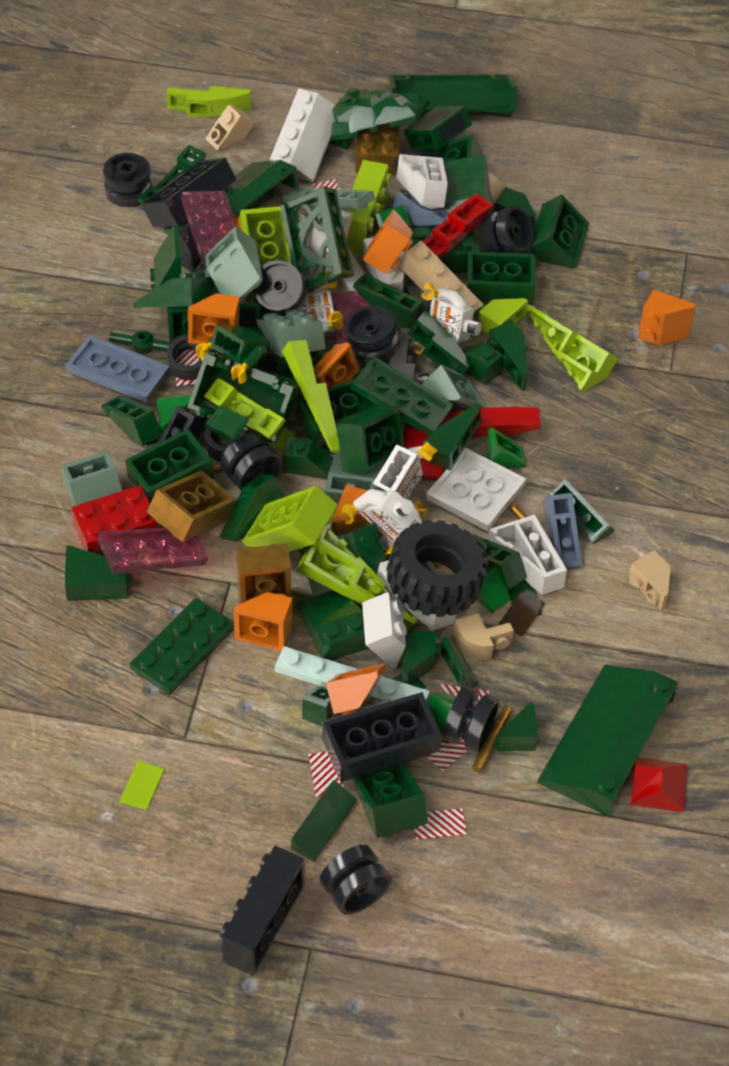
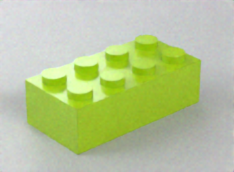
[344,160,391,255]
[238,206,292,303]
[242,486,338,553]

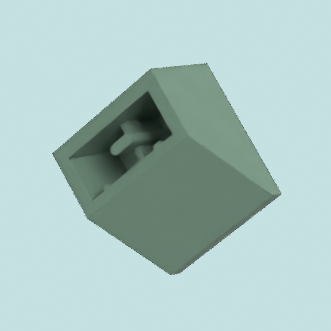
[61,451,122,506]

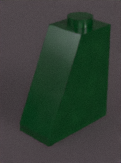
[65,546,132,601]

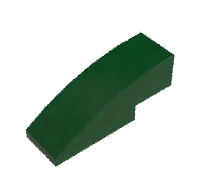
[407,310,470,374]

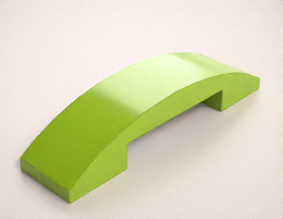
[204,378,285,440]

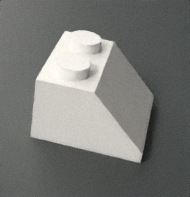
[362,592,407,668]

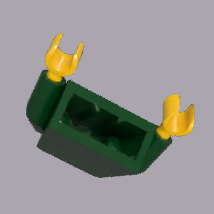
[196,325,271,384]

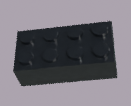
[141,157,237,228]
[322,692,442,782]
[219,845,305,976]

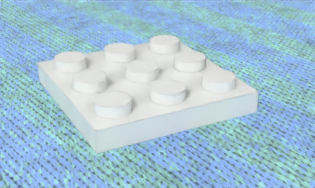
[426,448,526,532]

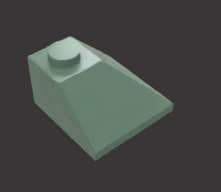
[422,365,487,409]

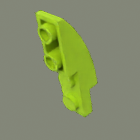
[166,86,252,117]

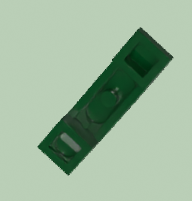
[138,145,206,203]

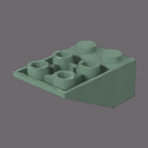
[205,226,263,304]
[256,309,325,357]
[325,452,382,511]

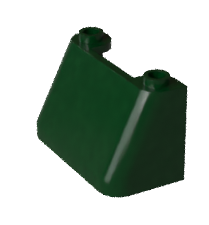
[187,352,300,443]

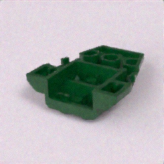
[331,88,430,140]

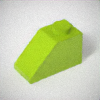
[477,298,528,334]

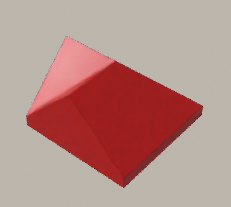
[630,757,687,812]

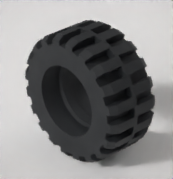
[386,520,488,617]

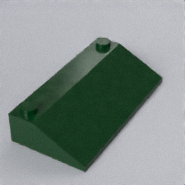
[389,74,517,115]
[164,160,299,249]
[537,665,679,817]

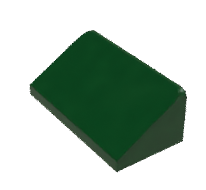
[440,636,479,689]

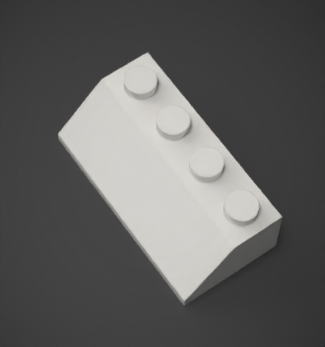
[270,88,335,182]

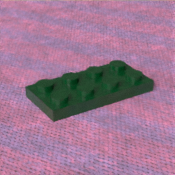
[350,357,454,436]
[130,598,234,696]

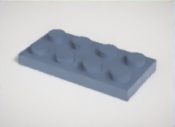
[66,335,170,403]

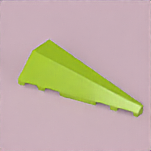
[527,304,619,392]
[282,340,340,453]
[296,524,417,628]

